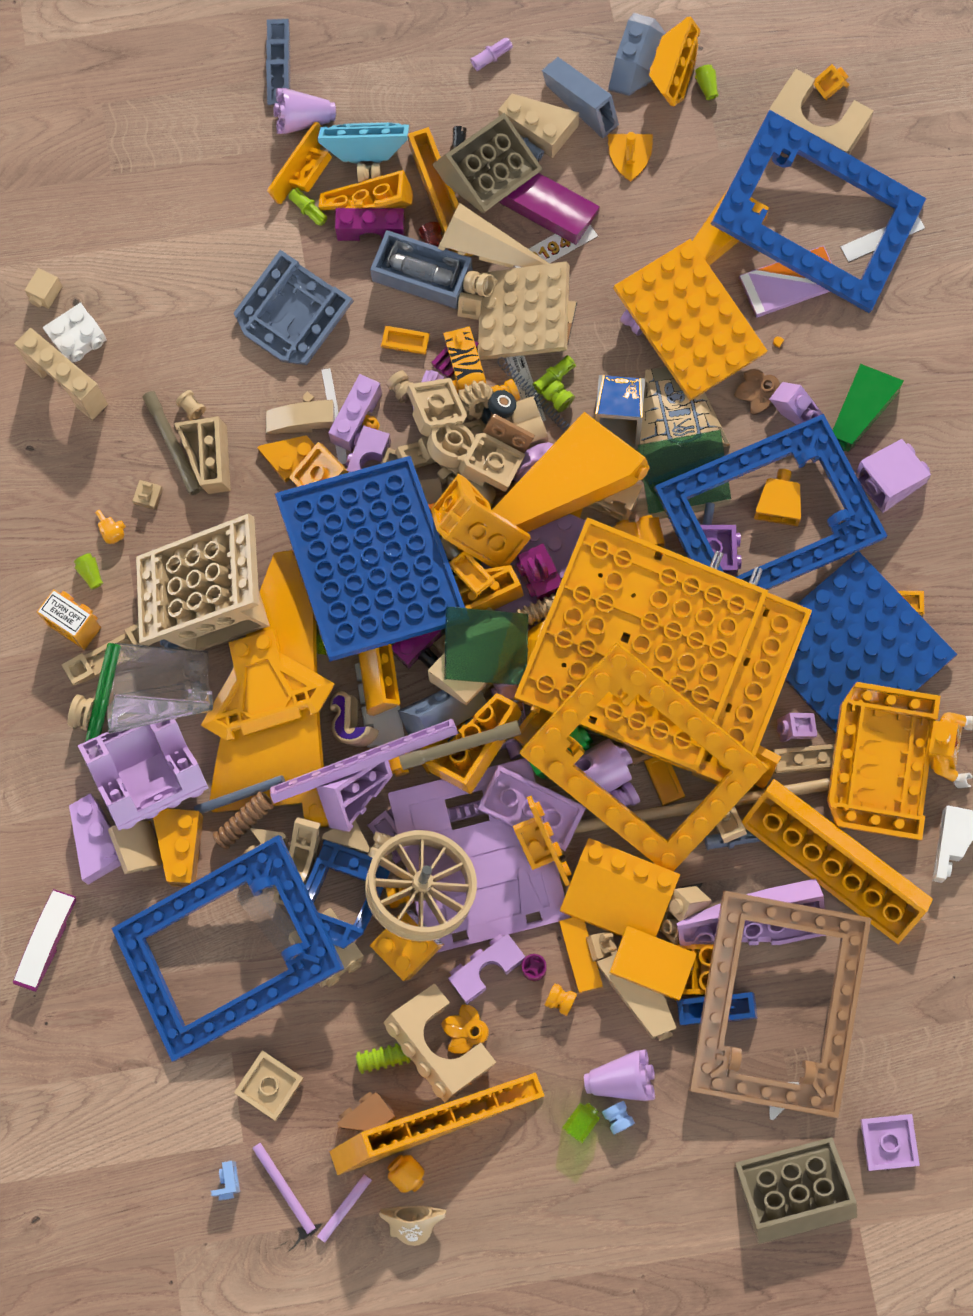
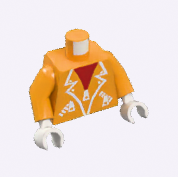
[929,712,973,788]

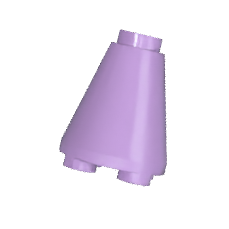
[274,88,336,134]
[584,1049,655,1101]

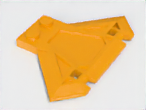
[201,628,335,741]

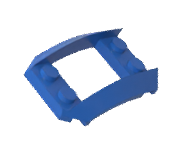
[305,840,390,949]

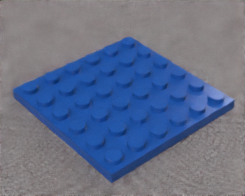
[785,551,957,735]

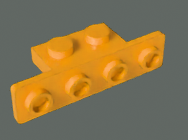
[267,122,332,204]
[513,795,572,886]

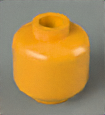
[387,1154,425,1193]

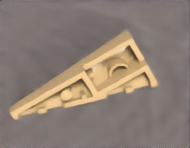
[438,203,550,268]

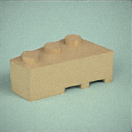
[174,416,231,494]
[588,483,643,521]

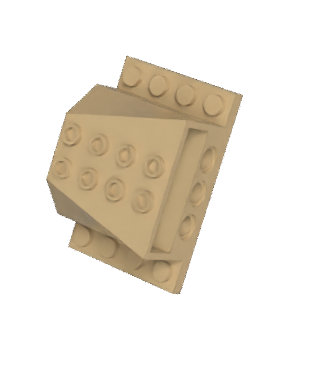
[136,514,270,653]

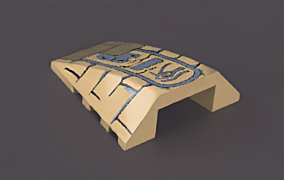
[639,367,730,459]

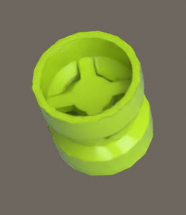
[543,380,575,413]

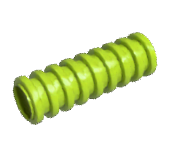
[356,1043,411,1074]

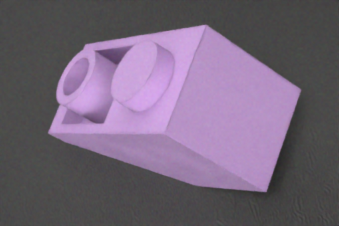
[769,382,823,425]

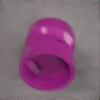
[522,954,547,981]

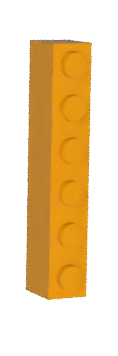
[408,127,473,257]

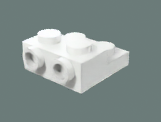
[43,303,107,363]

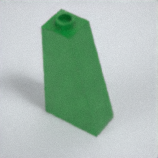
[833,364,904,452]

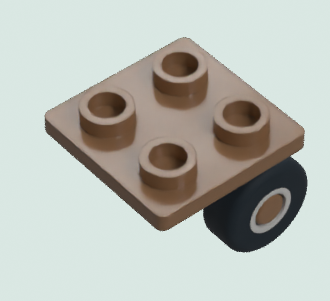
[481,390,535,453]

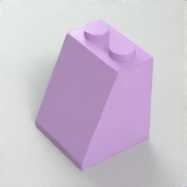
[856,439,931,513]

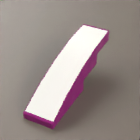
[13,889,76,992]

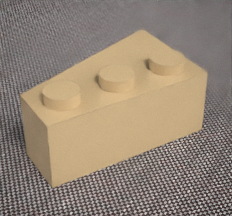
[498,94,579,158]

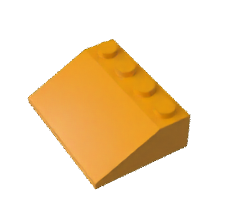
[560,838,680,937]

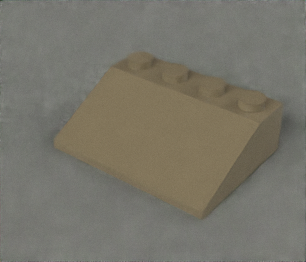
[432,113,543,213]
[735,1137,857,1244]

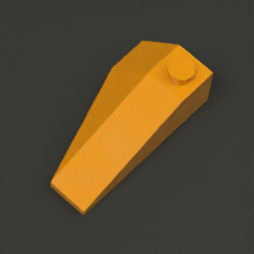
[319,170,413,210]

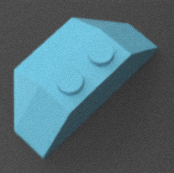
[318,122,410,163]

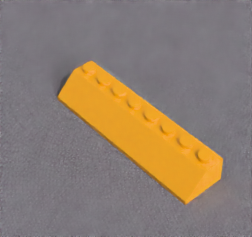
[742,779,933,944]

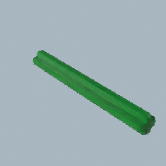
[82,643,121,757]

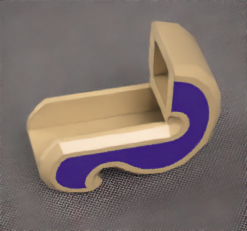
[330,691,379,747]

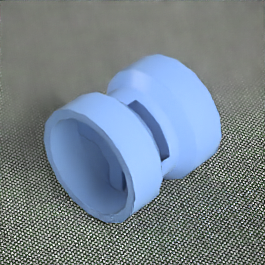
[602,1101,635,1135]

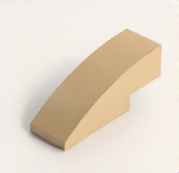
[266,400,335,434]

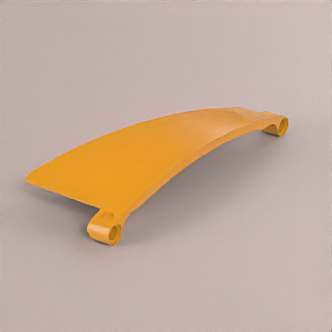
[209,550,329,828]

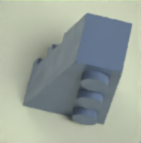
[398,690,487,735]

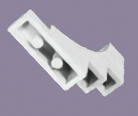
[932,805,973,883]

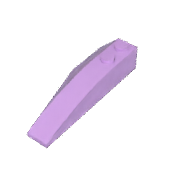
[677,879,825,946]

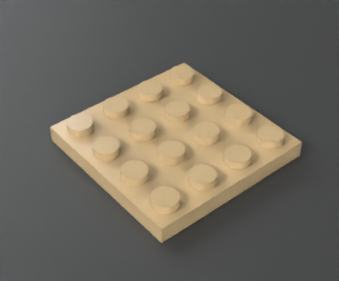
[478,261,569,360]

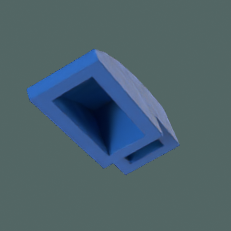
[677,992,758,1026]

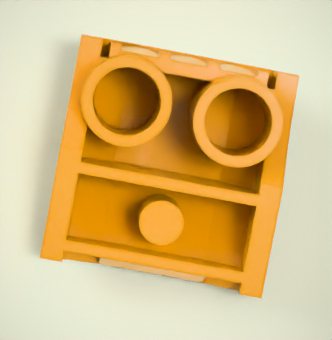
[677,944,714,995]

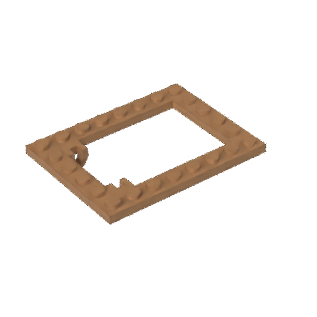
[689,891,871,1118]

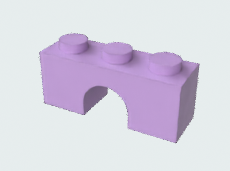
[328,374,382,452]
[346,426,391,473]
[448,933,525,1004]

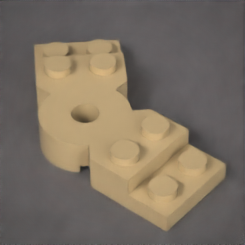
[406,378,526,492]

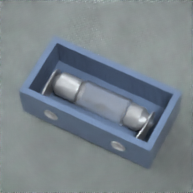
[370,230,473,309]

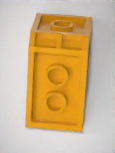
[431,474,531,568]

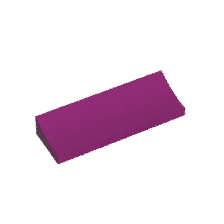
[499,173,600,245]

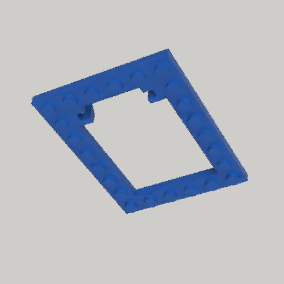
[711,110,926,313]
[654,414,887,590]
[111,835,345,1062]

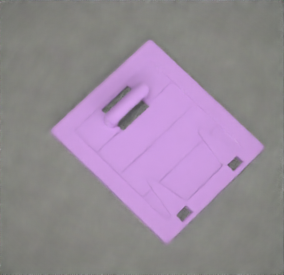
[388,758,570,953]

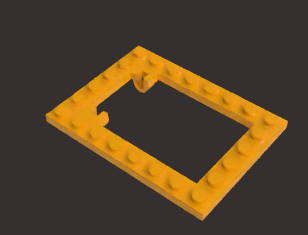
[520,642,768,872]

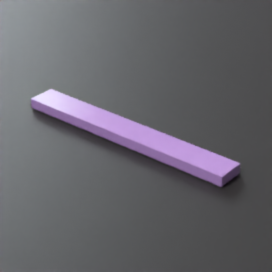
[270,719,458,803]

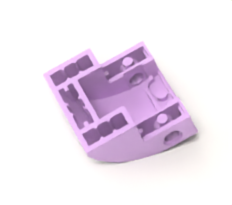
[77,705,209,830]

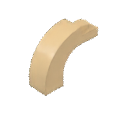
[273,817,321,905]

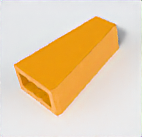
[692,186,769,266]

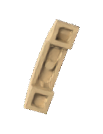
[62,622,151,686]

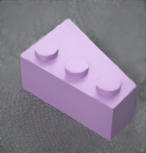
[316,761,393,832]
[69,793,121,885]

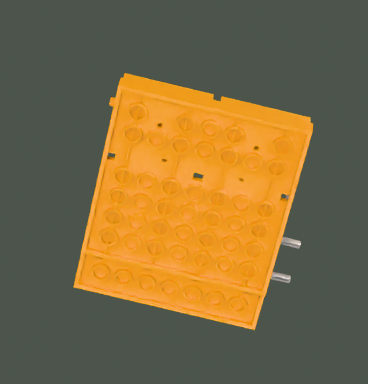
[513,517,812,785]

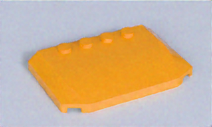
[827,682,941,841]

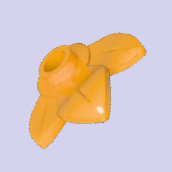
[441,1004,489,1054]

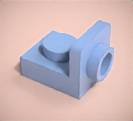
[211,1161,240,1201]

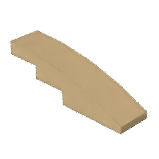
[395,419,486,468]

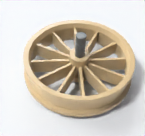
[365,830,477,941]

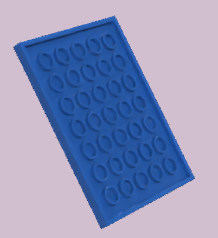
[275,456,469,662]

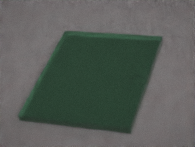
[637,430,731,514]
[444,607,528,685]

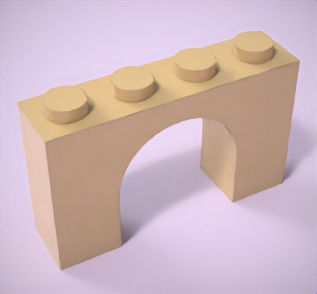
[769,69,874,154]
[14,327,108,420]
[384,983,496,1103]

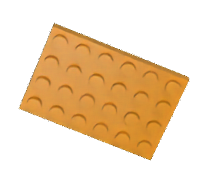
[613,239,768,401]

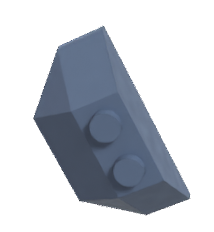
[608,13,666,96]

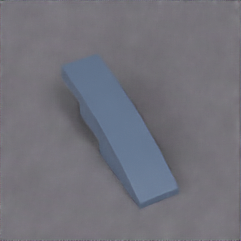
[266,19,290,105]

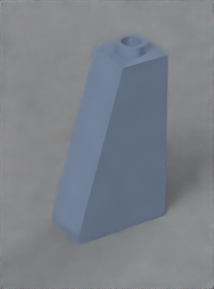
[542,57,619,138]

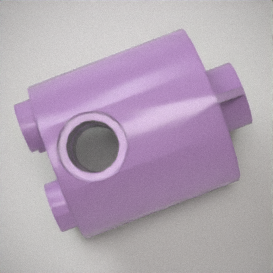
[575,738,633,792]

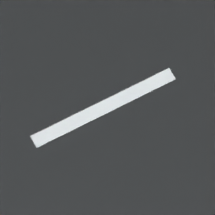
[322,368,347,464]

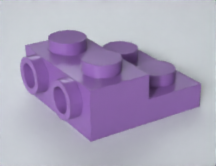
[700,525,742,576]

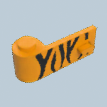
[443,326,487,393]

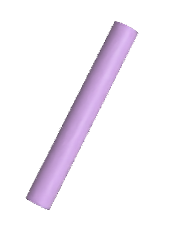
[317,1174,372,1242]

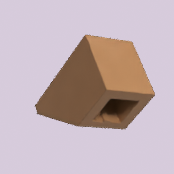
[337,1092,397,1131]

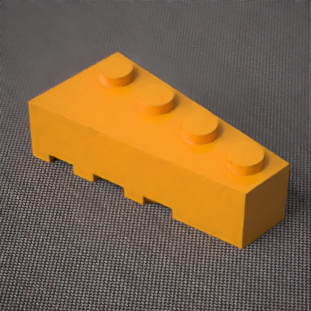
[425,693,522,794]

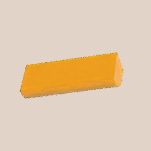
[358,644,400,716]

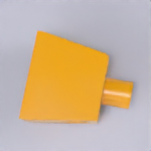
[754,469,801,527]

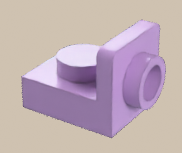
[777,713,817,742]

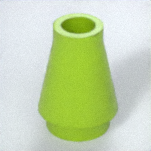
[694,64,719,100]
[74,553,103,590]

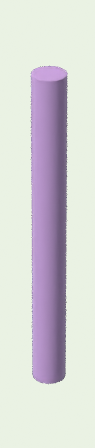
[252,1143,316,1234]

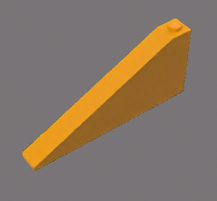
[456,412,650,557]
[329,1073,544,1175]

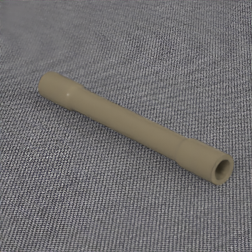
[142,391,202,495]
[399,720,521,770]

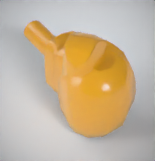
[95,510,126,544]

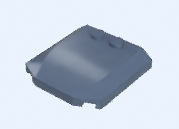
[233,249,354,365]

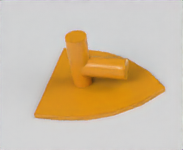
[608,132,653,182]

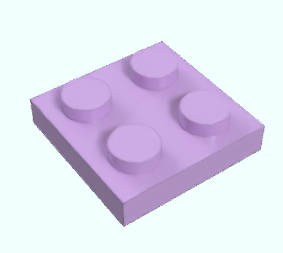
[860,1114,920,1171]

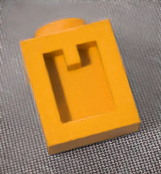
[814,64,850,100]
[755,745,781,789]

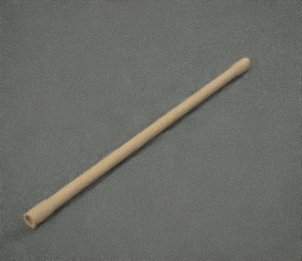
[574,778,830,834]

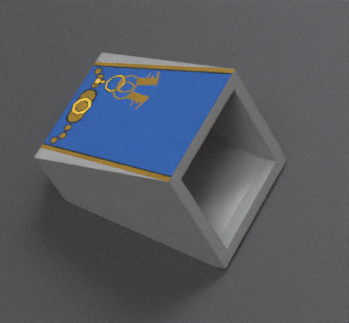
[595,375,645,451]

